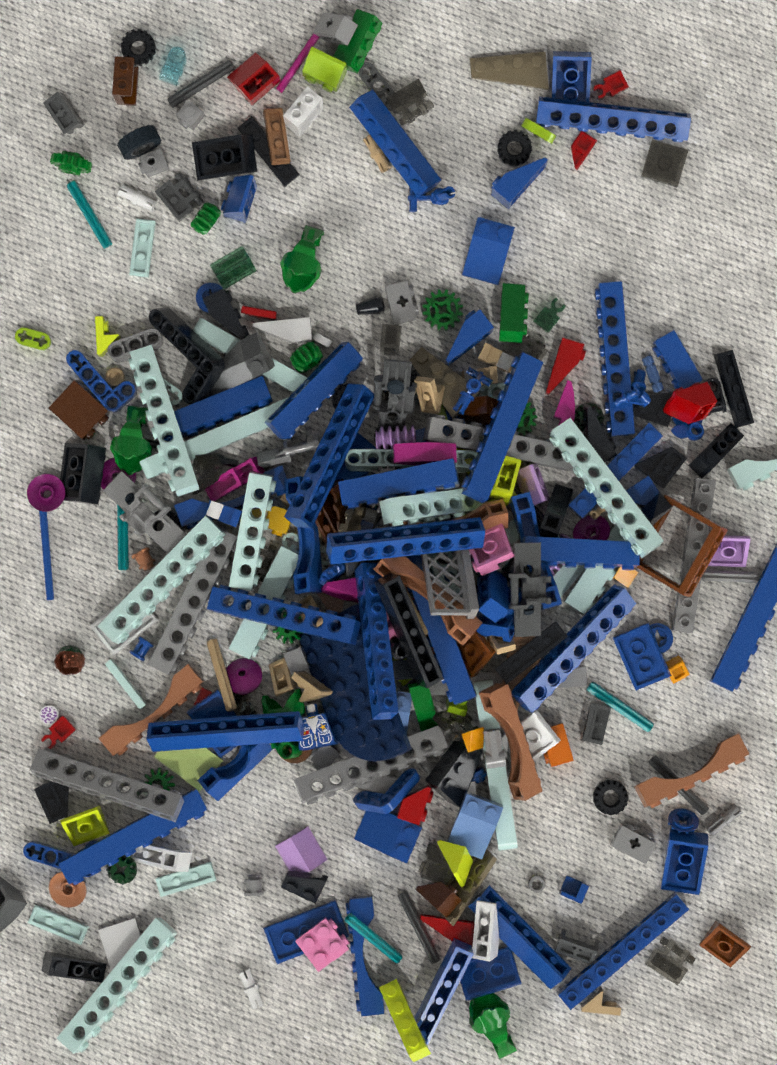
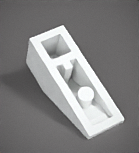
[252,317,312,347]
[130,844,192,872]
[472,900,499,962]

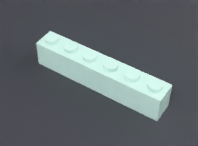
[564,516,641,615]
[229,546,298,659]

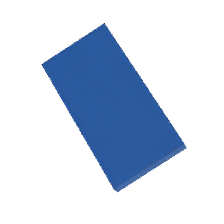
[263,900,349,964]

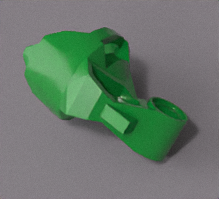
[280,225,324,294]
[110,405,153,475]
[261,689,306,759]
[469,993,517,1059]

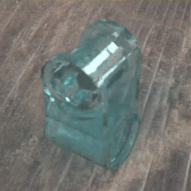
[159,47,187,86]

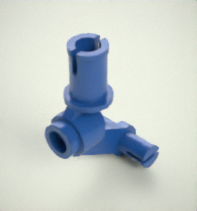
[408,186,455,212]
[453,367,493,415]
[614,369,651,407]

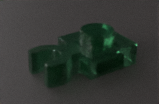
[533,298,566,333]

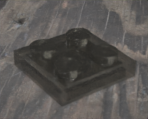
[641,139,689,188]

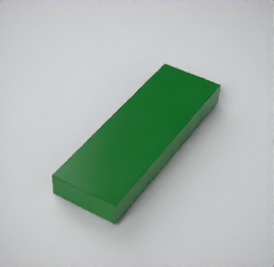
[408,682,439,732]

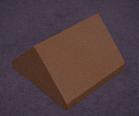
[699,921,751,968]

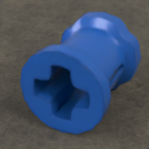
[129,636,154,662]

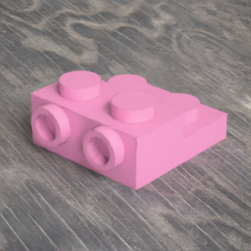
[469,523,514,576]
[295,917,350,972]

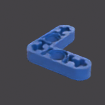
[353,768,421,814]

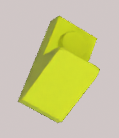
[95,316,121,357]

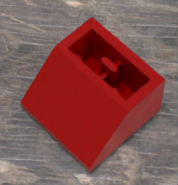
[227,52,281,106]
[663,382,717,424]
[397,785,434,825]

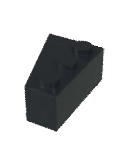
[425,735,483,808]

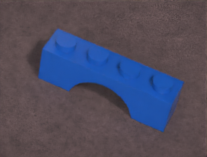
[197,743,273,801]

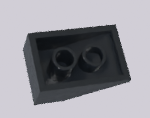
[192,134,258,181]

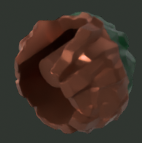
[54,645,85,675]

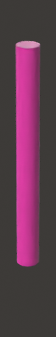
[276,33,320,93]

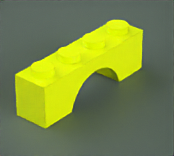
[379,979,431,1062]

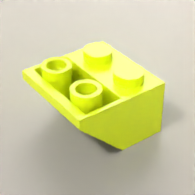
[489,456,522,503]

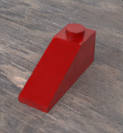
[545,337,586,395]
[420,914,475,946]

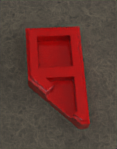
[571,131,597,170]
[241,306,277,321]

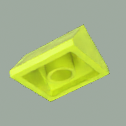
[60,805,110,846]
[437,840,473,887]

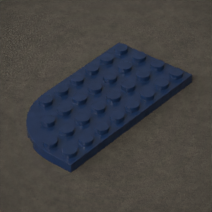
[299,605,412,761]

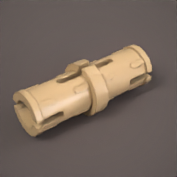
[363,135,392,173]

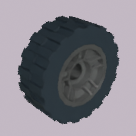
[117,125,162,160]

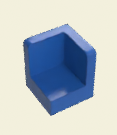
[559,876,589,904]

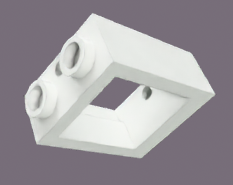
[283,86,324,137]

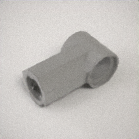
[483,729,506,769]

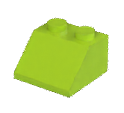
[302,47,347,93]

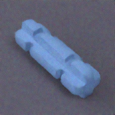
[642,356,664,393]

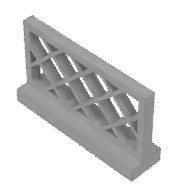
[421,549,479,619]

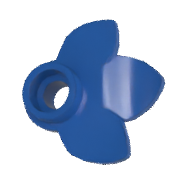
[671,417,704,441]

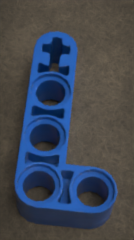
[66,350,137,412]
[23,840,98,877]

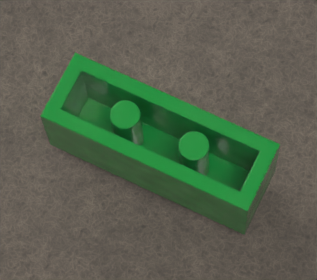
[333,9,383,74]
[499,283,529,343]

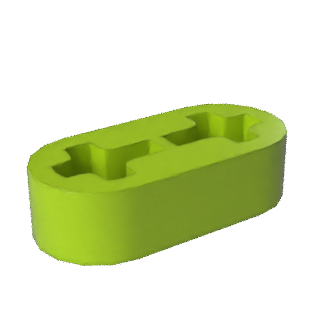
[521,118,556,144]
[15,328,51,350]

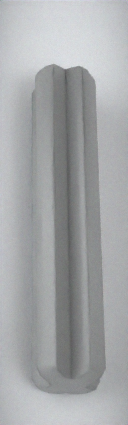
[702,570,759,583]

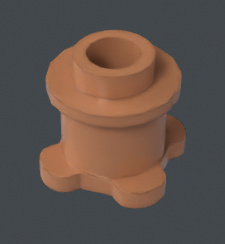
[131,547,156,571]

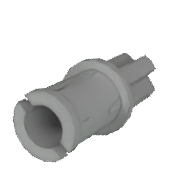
[707,804,742,836]

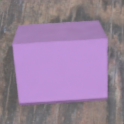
[516,464,550,506]
[708,535,750,567]
[275,827,328,873]

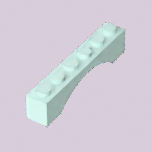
[727,459,777,491]

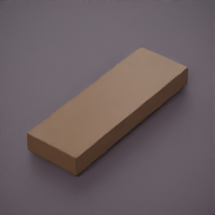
[263,108,291,165]

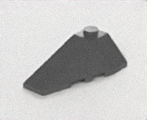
[0,877,27,932]

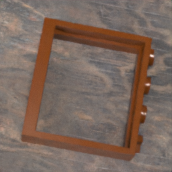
[637,495,728,597]

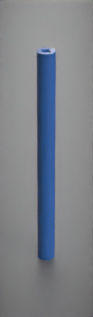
[39,511,54,601]

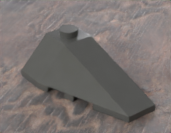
[208,332,275,397]

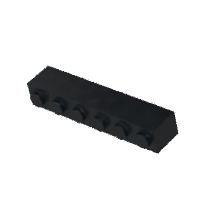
[374,573,444,688]

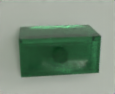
[210,246,257,290]

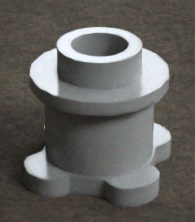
[244,875,264,896]

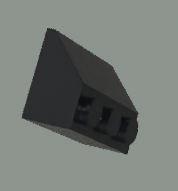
[60,443,106,505]

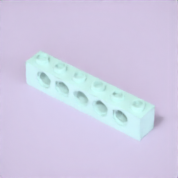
[229,472,276,591]
[379,489,486,527]

